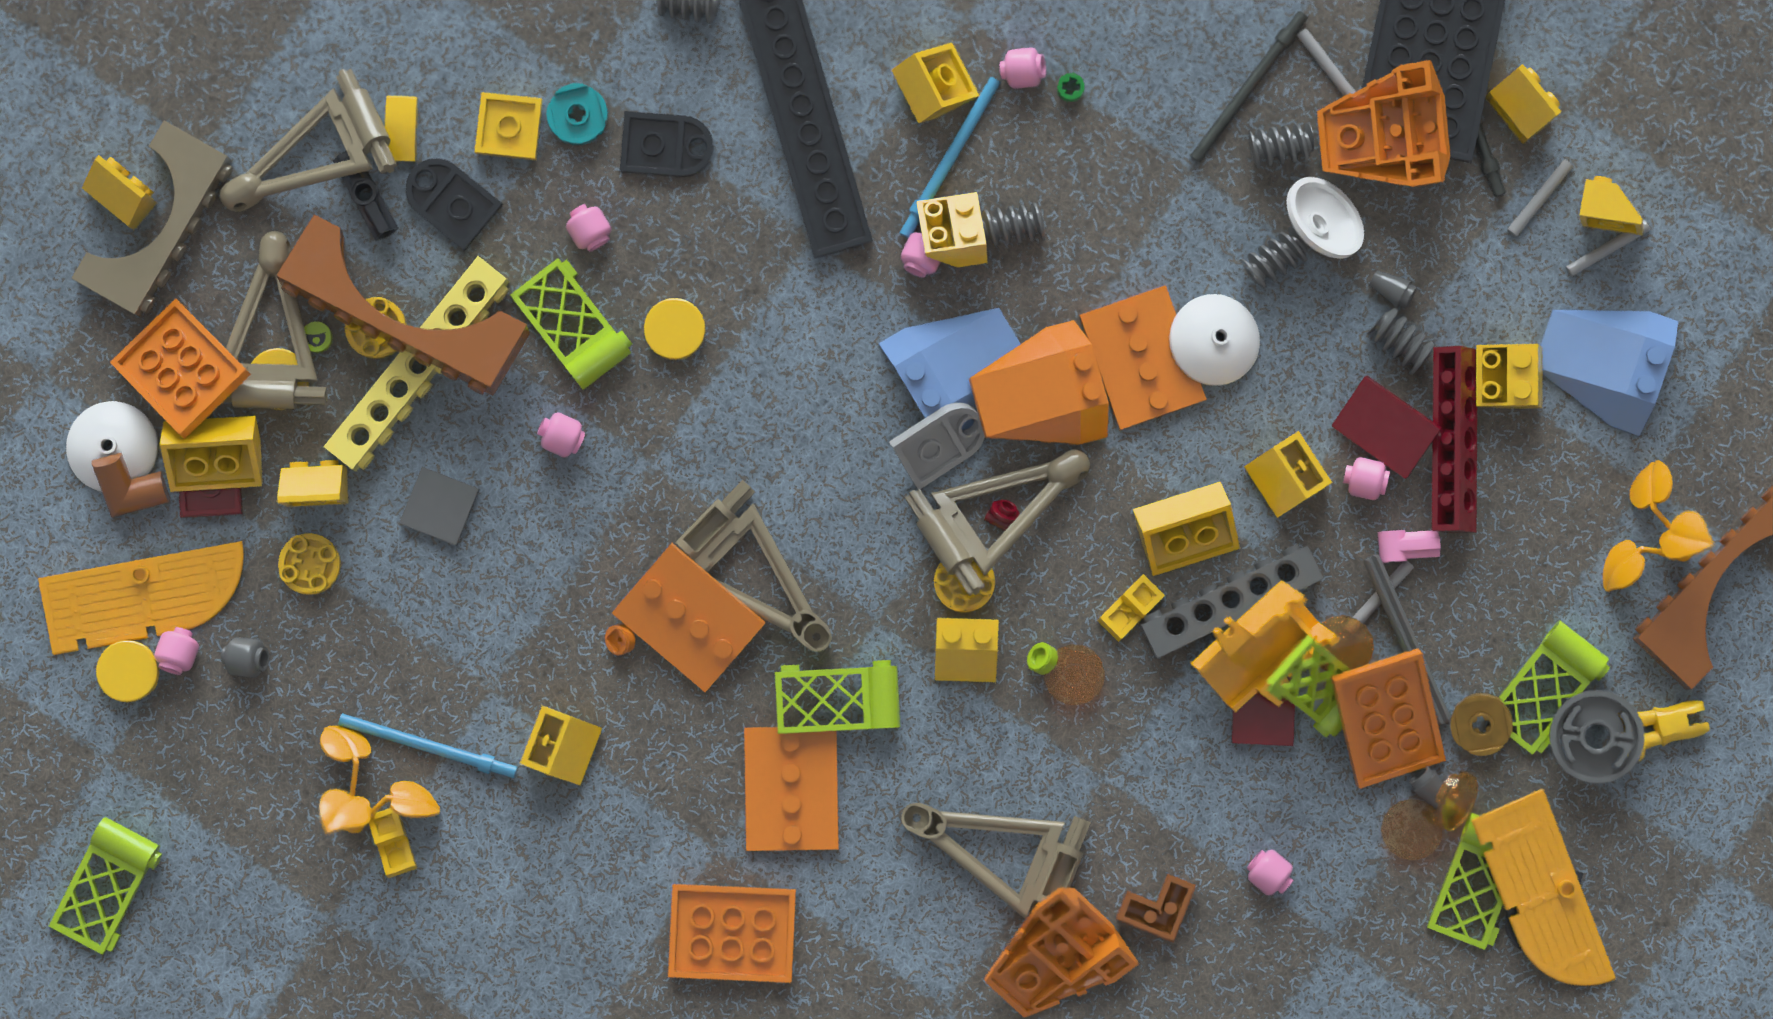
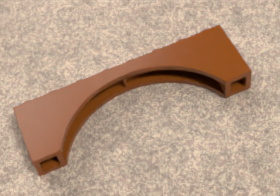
[276,214,530,396]
[1633,485,1773,690]

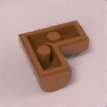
[91,452,171,518]
[1116,874,1196,943]

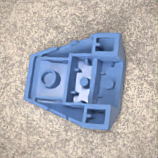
[879,308,1020,430]
[1540,310,1678,436]

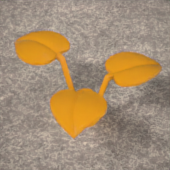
[1603,460,1714,593]
[320,726,441,834]

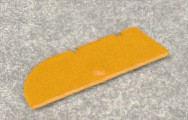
[38,541,244,655]
[1471,789,1616,986]

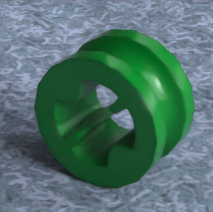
[1057,73,1085,102]

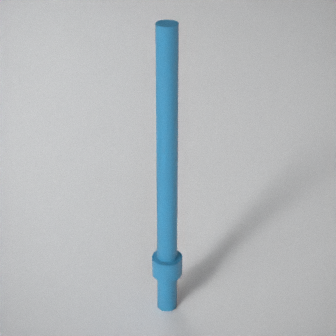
[899,77,1001,238]
[338,713,518,778]

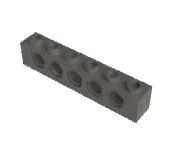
[1140,544,1324,659]

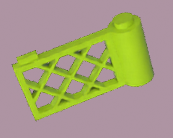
[510,258,633,390]
[1499,620,1610,755]
[1266,635,1351,738]
[775,660,901,734]
[1427,813,1503,950]
[49,817,163,955]

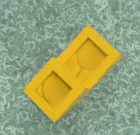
[385,96,418,161]
[1097,574,1165,642]
[369,808,417,878]

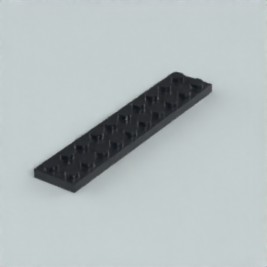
[739,0,873,259]

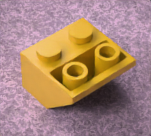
[1485,64,1561,144]
[82,155,157,230]
[916,192,988,268]
[1476,344,1543,409]
[1244,431,1332,518]
[520,706,603,786]

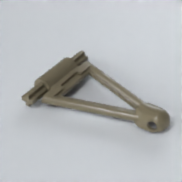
[220,68,397,212]
[223,231,328,409]
[905,450,1090,596]
[675,480,832,652]
[901,803,1091,919]

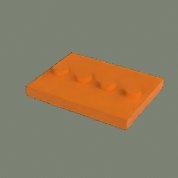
[1079,285,1207,430]
[110,298,251,439]
[612,543,765,692]
[1331,648,1446,789]
[744,727,839,851]
[668,884,796,983]

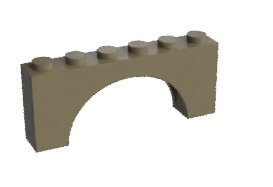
[71,120,232,318]

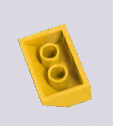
[160,416,263,492]
[1133,482,1240,576]

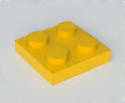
[475,92,543,160]

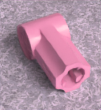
[1378,530,1441,563]

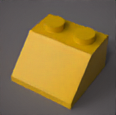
[891,43,979,123]
[1579,176,1644,236]
[277,460,348,507]
[935,618,999,682]

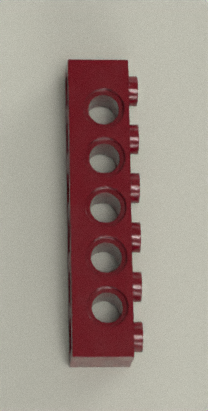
[1432,346,1478,533]

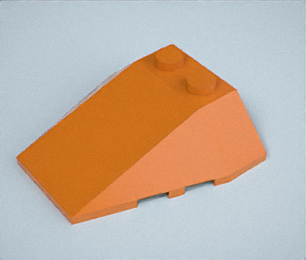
[1317,60,1451,187]
[968,320,1109,445]
[984,887,1138,1018]

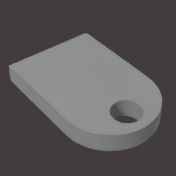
[889,403,985,489]

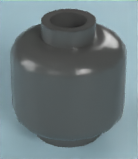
[221,637,270,678]

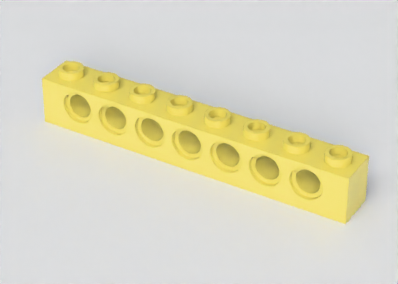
[324,256,509,471]

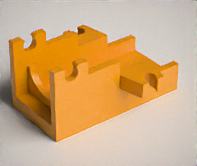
[1191,580,1340,712]

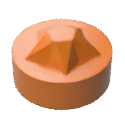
[605,623,636,656]

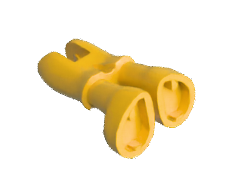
[1618,700,1710,762]

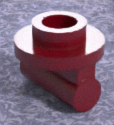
[984,500,1020,531]

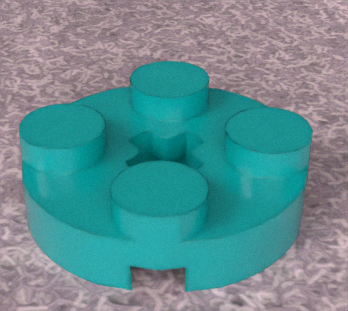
[546,83,608,145]

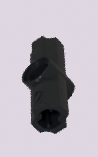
[332,151,399,241]

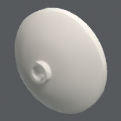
[1287,177,1364,259]
[1169,294,1260,386]
[66,401,158,492]

